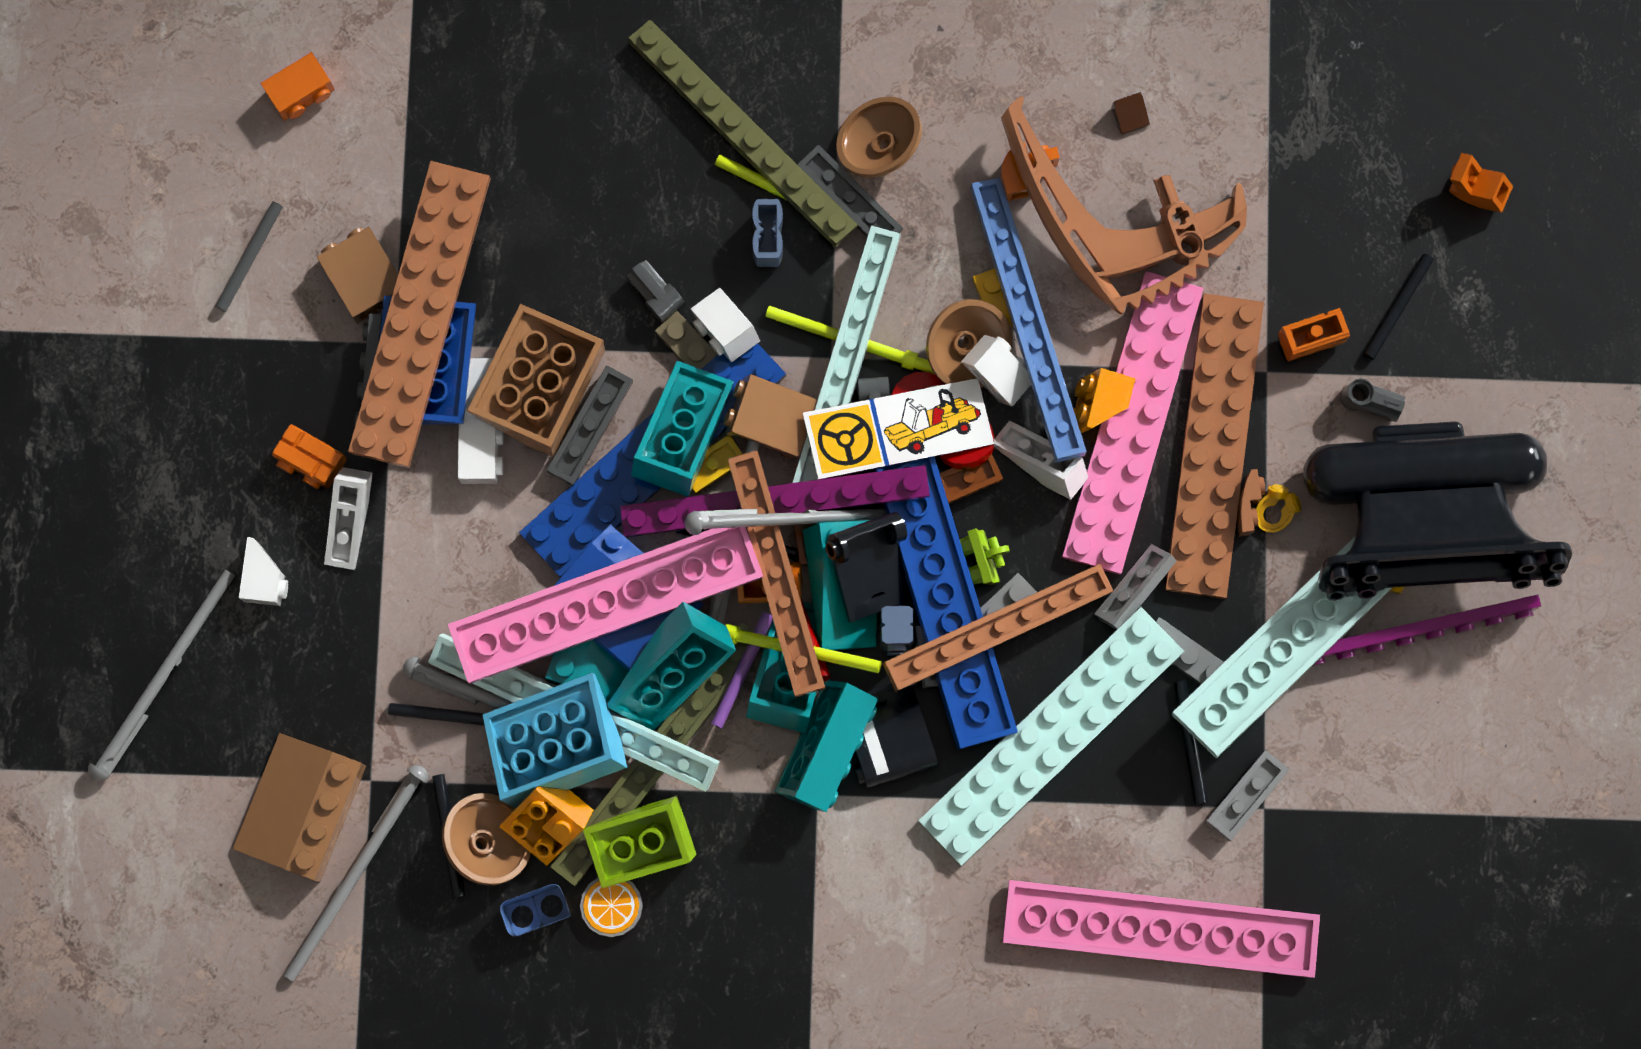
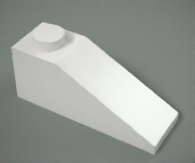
[994,421,1089,500]
[324,467,372,570]

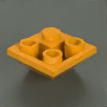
[1073,368,1136,433]
[499,786,594,866]

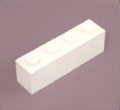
[458,358,504,484]

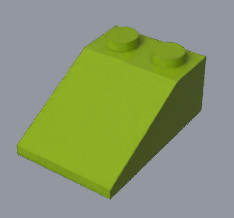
[583,796,696,888]

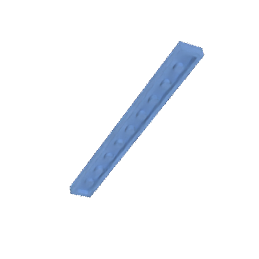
[970,177,1087,463]

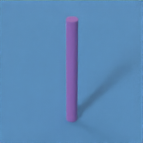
[711,612,773,729]

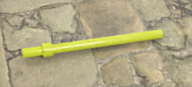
[765,306,935,375]
[726,624,881,673]

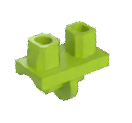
[960,528,1010,585]

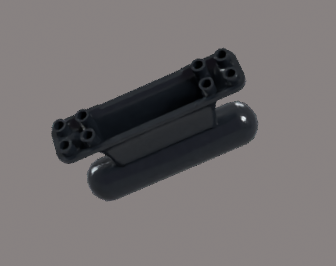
[1303,421,1572,601]

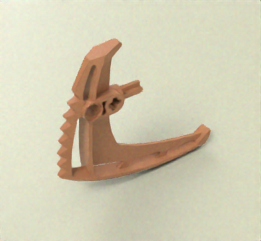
[1001,96,1247,315]

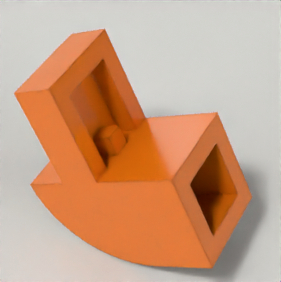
[1000,142,1060,201]
[1449,153,1513,213]

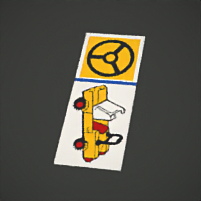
[803,378,994,479]

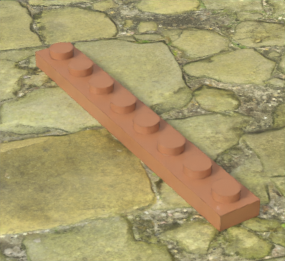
[728,450,826,697]
[883,564,1113,692]

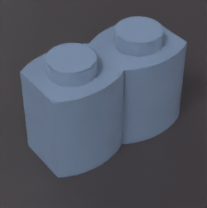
[752,199,783,267]

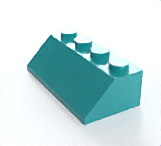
[774,680,878,813]

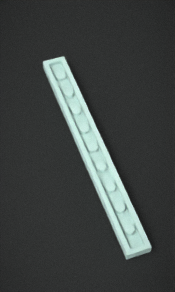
[793,226,901,483]
[428,633,720,792]

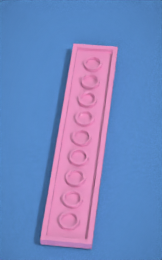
[1062,271,1204,575]
[448,527,763,684]
[1002,880,1320,978]

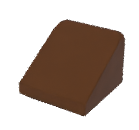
[1111,92,1150,135]

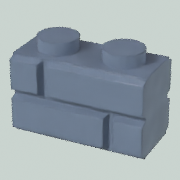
[880,606,913,656]

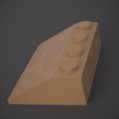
[467,304,605,457]
[233,733,366,882]

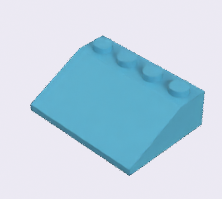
[483,673,627,808]

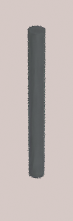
[215,201,283,312]

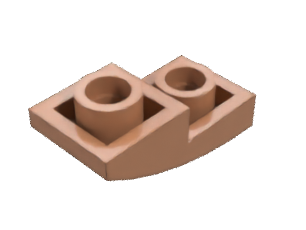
[1237,469,1265,537]

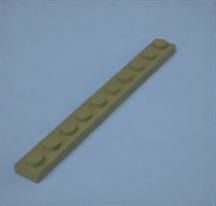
[628,20,858,248]
[551,622,763,887]

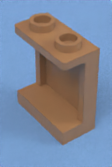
[317,226,398,324]
[723,374,818,460]

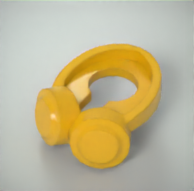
[1256,484,1302,533]

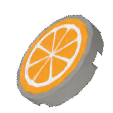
[580,878,643,937]

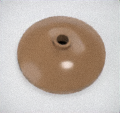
[836,97,922,178]
[926,299,1012,388]
[442,793,531,885]

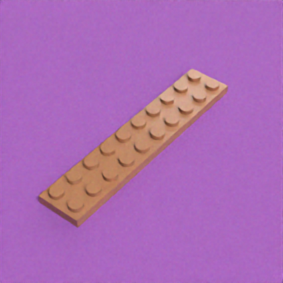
[348,161,491,468]
[1164,293,1264,599]

